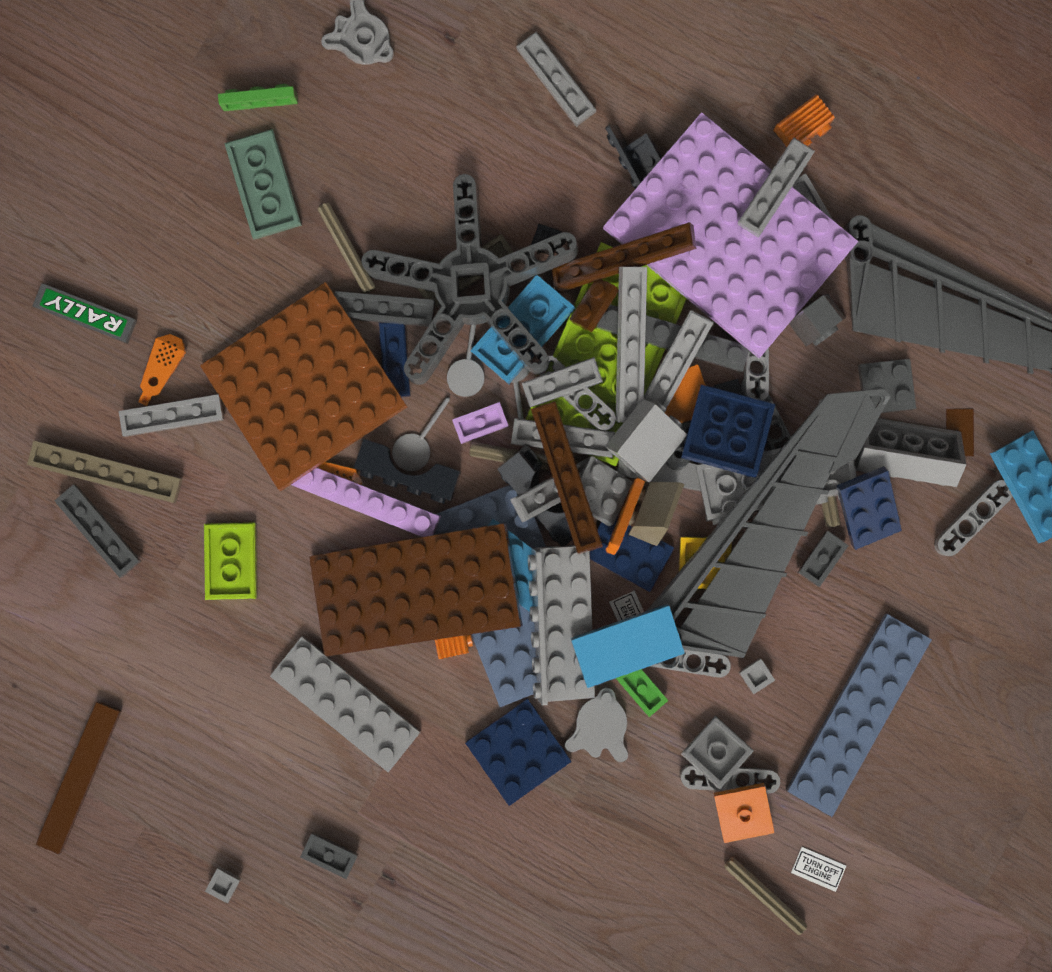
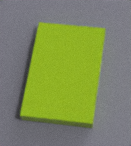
[204,523,257,600]

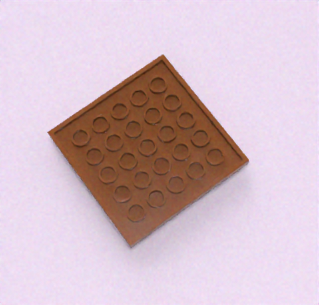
[200,282,408,491]

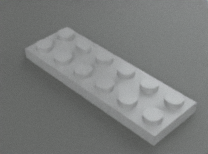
[270,636,421,772]

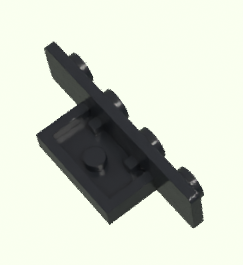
[605,124,663,189]

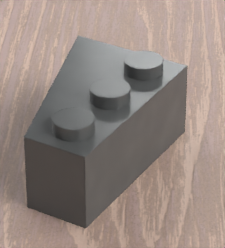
[789,294,846,347]

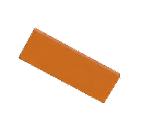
[606,478,645,555]

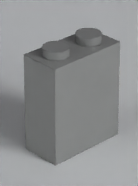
[605,399,687,482]

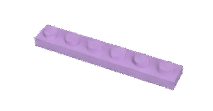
[291,468,441,537]

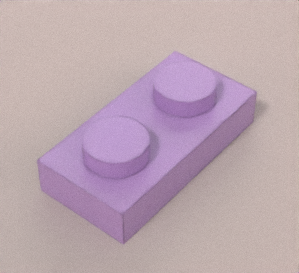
[452,402,508,444]

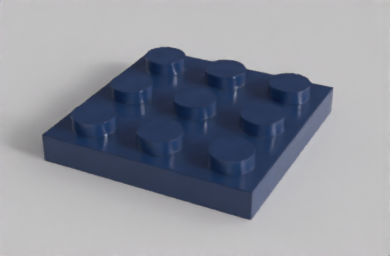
[681,385,775,478]
[465,698,572,806]

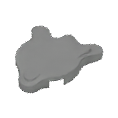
[321,0,394,65]
[565,688,628,762]

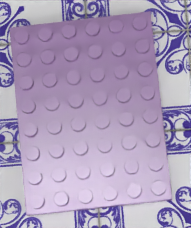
[603,112,858,358]

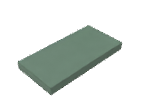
[224,129,302,240]

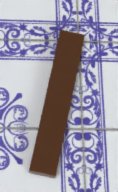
[552,222,697,293]
[531,401,603,555]
[35,701,122,854]

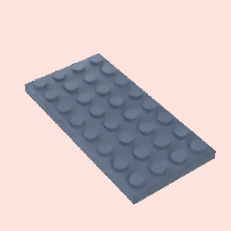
[434,485,546,707]

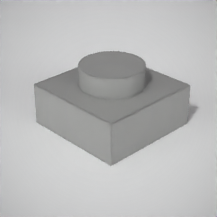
[739,658,775,694]
[205,866,242,904]

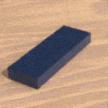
[379,323,411,397]

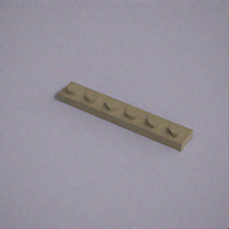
[27,440,182,503]

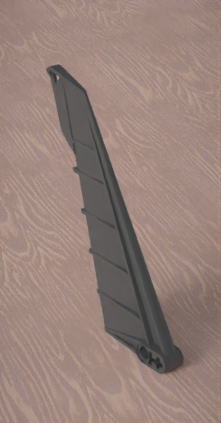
[844,215,1052,374]
[645,388,890,658]

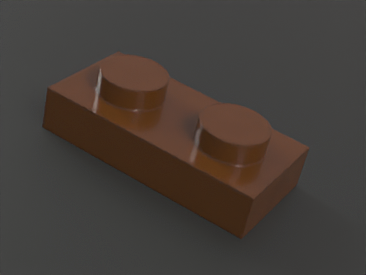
[569,279,619,333]

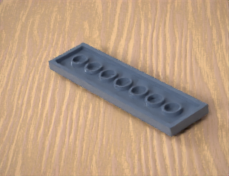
[786,614,932,817]

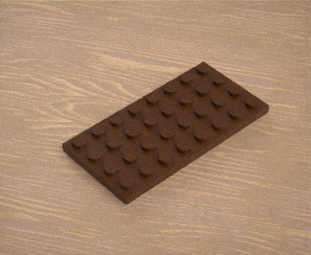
[309,523,523,657]

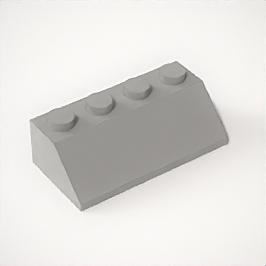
[855,418,967,487]

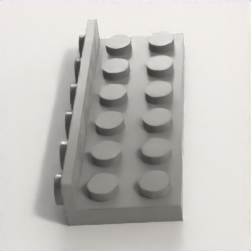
[696,448,857,525]
[528,545,595,706]

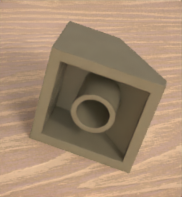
[628,482,685,546]

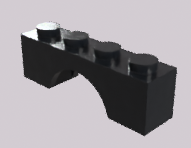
[354,439,461,504]
[497,444,573,546]

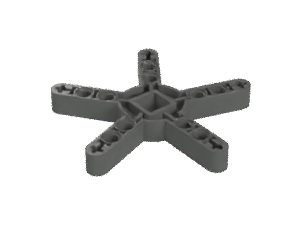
[362,174,578,385]

